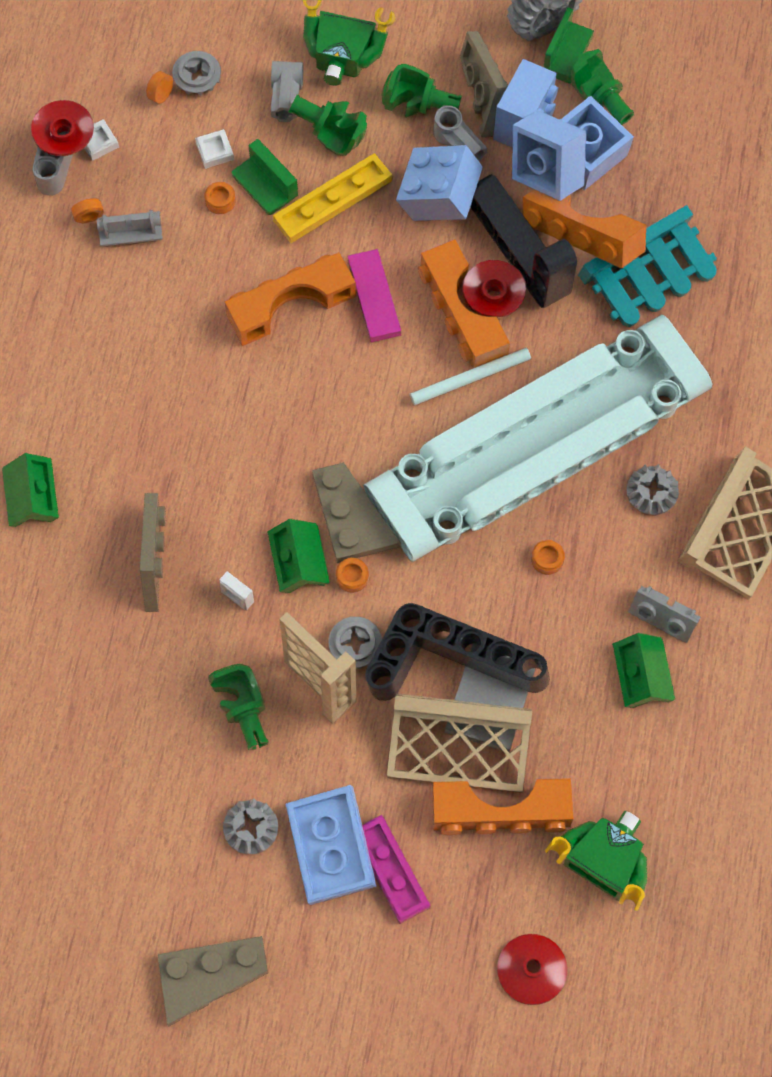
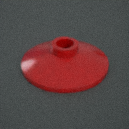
[31,100,94,156]
[463,260,526,318]
[497,934,567,1005]

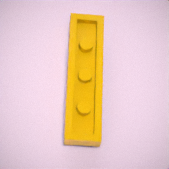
[273,153,392,243]

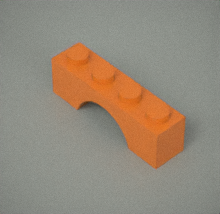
[523,189,647,268]
[418,239,510,368]
[225,252,356,346]
[432,778,574,835]

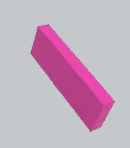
[347,249,401,342]
[362,815,431,924]

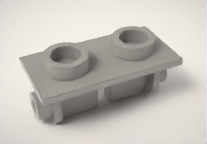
[97,210,163,246]
[628,586,701,643]

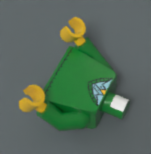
[303,0,396,86]
[545,811,648,911]

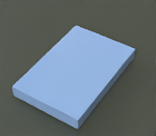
[286,785,377,905]

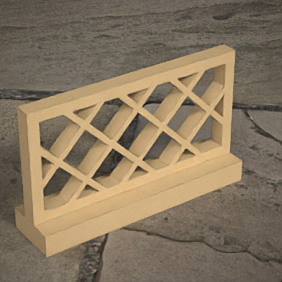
[677,446,772,599]
[279,612,356,724]
[387,694,532,792]

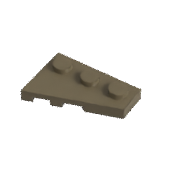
[460,31,508,137]
[312,462,401,563]
[140,493,166,612]
[158,936,268,1027]

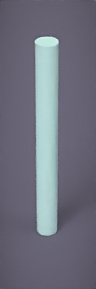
[410,348,531,406]

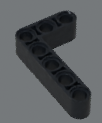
[470,174,577,308]
[365,603,550,701]

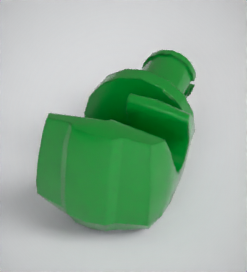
[570,49,634,125]
[381,64,462,117]
[288,95,367,156]
[208,664,269,750]

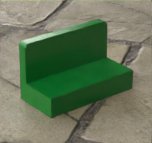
[544,7,594,84]
[232,139,298,215]
[2,453,59,527]
[267,519,330,593]
[612,633,675,708]

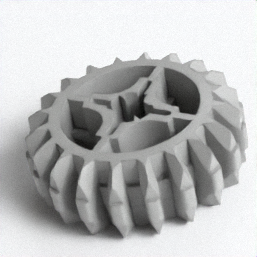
[507,0,582,41]

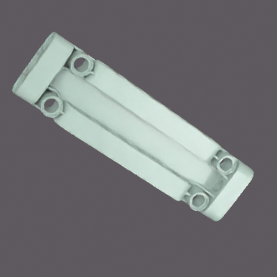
[363,315,713,562]

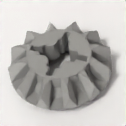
[172,51,221,96]
[627,464,679,515]
[328,617,382,669]
[223,799,278,854]

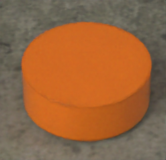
[146,71,173,104]
[204,182,236,214]
[71,198,104,224]
[531,540,565,575]
[336,558,369,593]

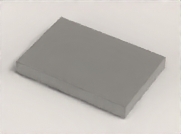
[445,644,536,752]

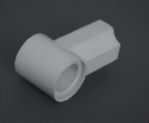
[271,61,303,122]
[433,106,488,161]

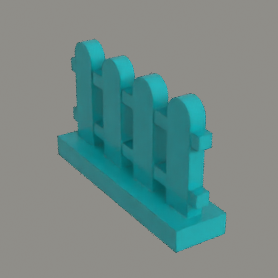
[578,205,717,327]

